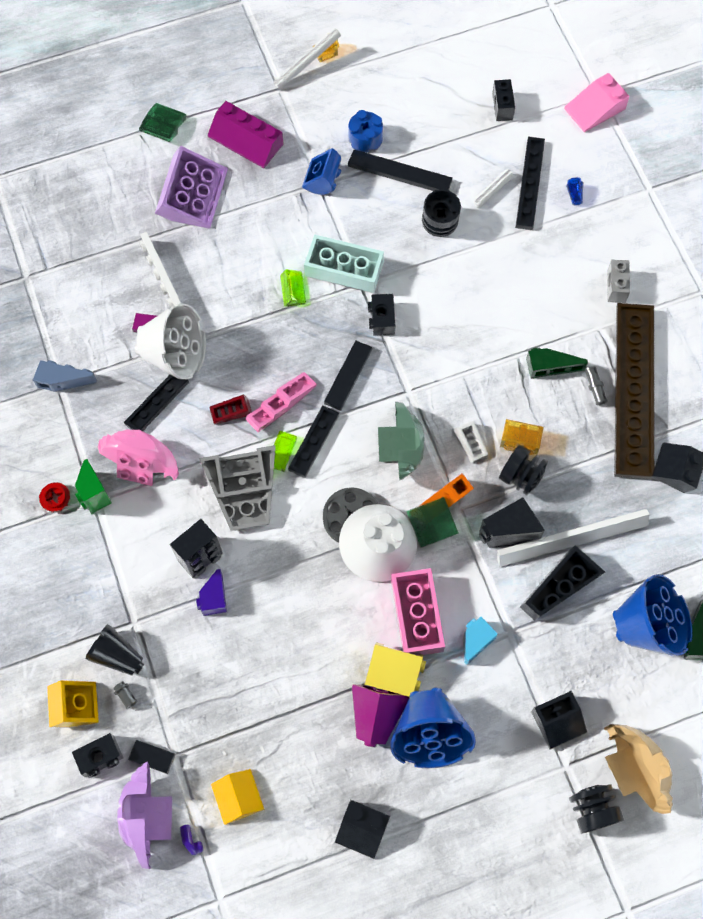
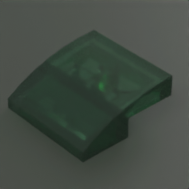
[139,103,186,142]
[406,497,458,547]

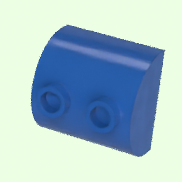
[302,148,341,195]

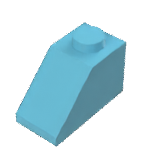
[464,617,498,665]

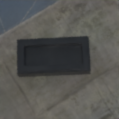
[128,740,176,774]

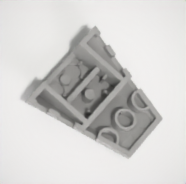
[199,445,276,531]

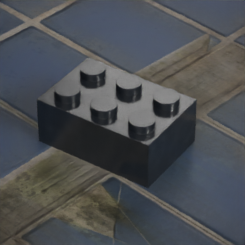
[169,519,223,578]

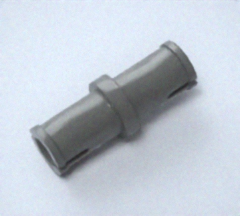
[585,366,608,405]

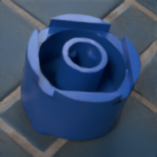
[348,110,383,153]

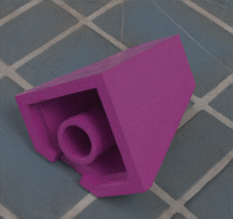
[352,684,410,747]

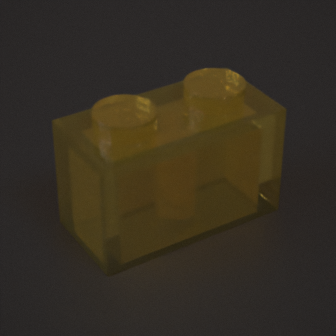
[500,419,544,455]

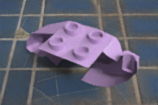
[117,762,172,869]

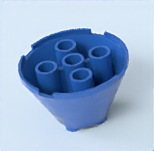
[613,574,692,656]
[391,688,476,768]

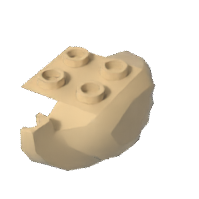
[604,724,673,814]

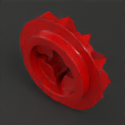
[39,482,71,513]

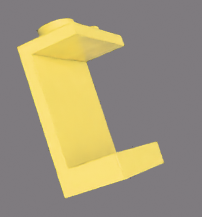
[365,642,426,697]

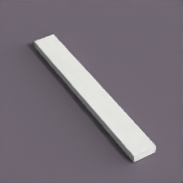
[497,509,650,567]

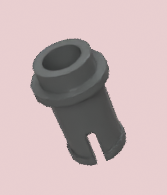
[113,681,138,709]

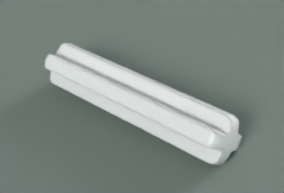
[473,169,513,208]

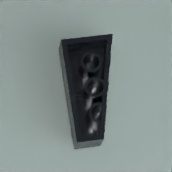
[520,545,605,621]

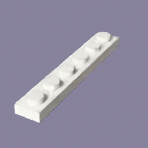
[139,232,181,307]

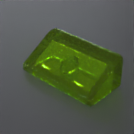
[280,269,306,307]

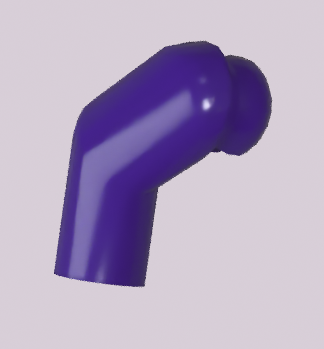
[180,825,203,855]

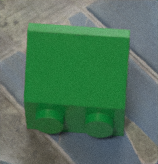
[75,459,112,514]

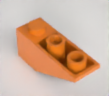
[413,473,474,526]

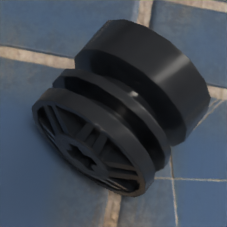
[421,189,461,237]
[499,444,548,496]
[569,784,624,834]

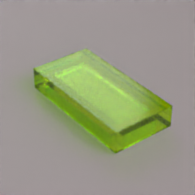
[274,431,298,472]

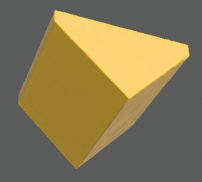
[211,769,265,825]

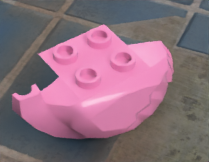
[98,429,179,486]

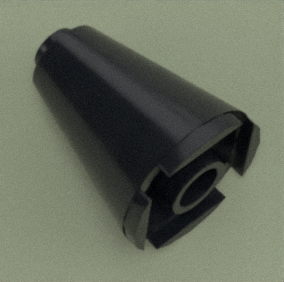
[85,624,144,676]

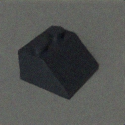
[652,443,703,493]
[335,799,390,859]

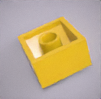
[47,680,99,727]

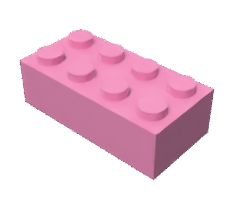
[391,568,445,656]

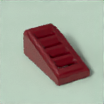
[209,394,252,424]

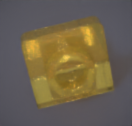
[313,33,339,62]

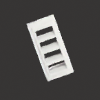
[454,421,489,463]

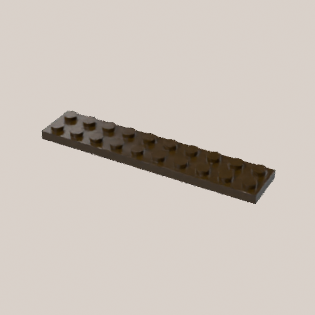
[614,303,655,480]

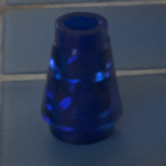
[566,177,584,205]

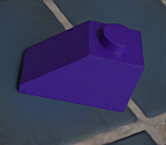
[196,569,227,616]

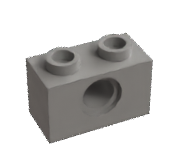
[607,259,630,303]

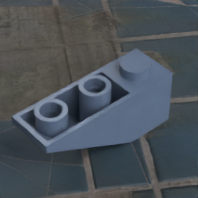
[33,360,97,392]

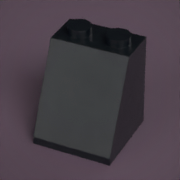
[479,497,545,548]

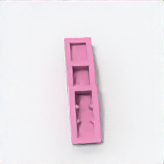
[246,372,317,432]

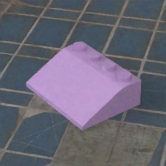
[155,146,228,228]

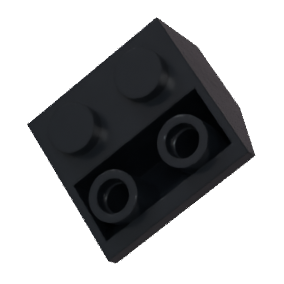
[531,691,587,750]

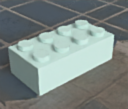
[304,234,384,293]

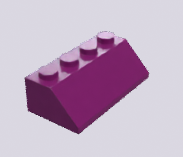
[208,100,284,169]

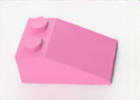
[564,73,630,133]

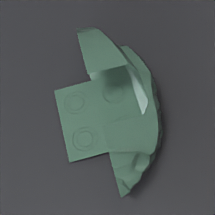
[378,401,424,480]

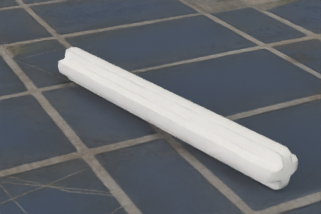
[274,28,341,90]

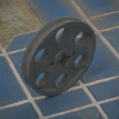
[323,487,378,543]

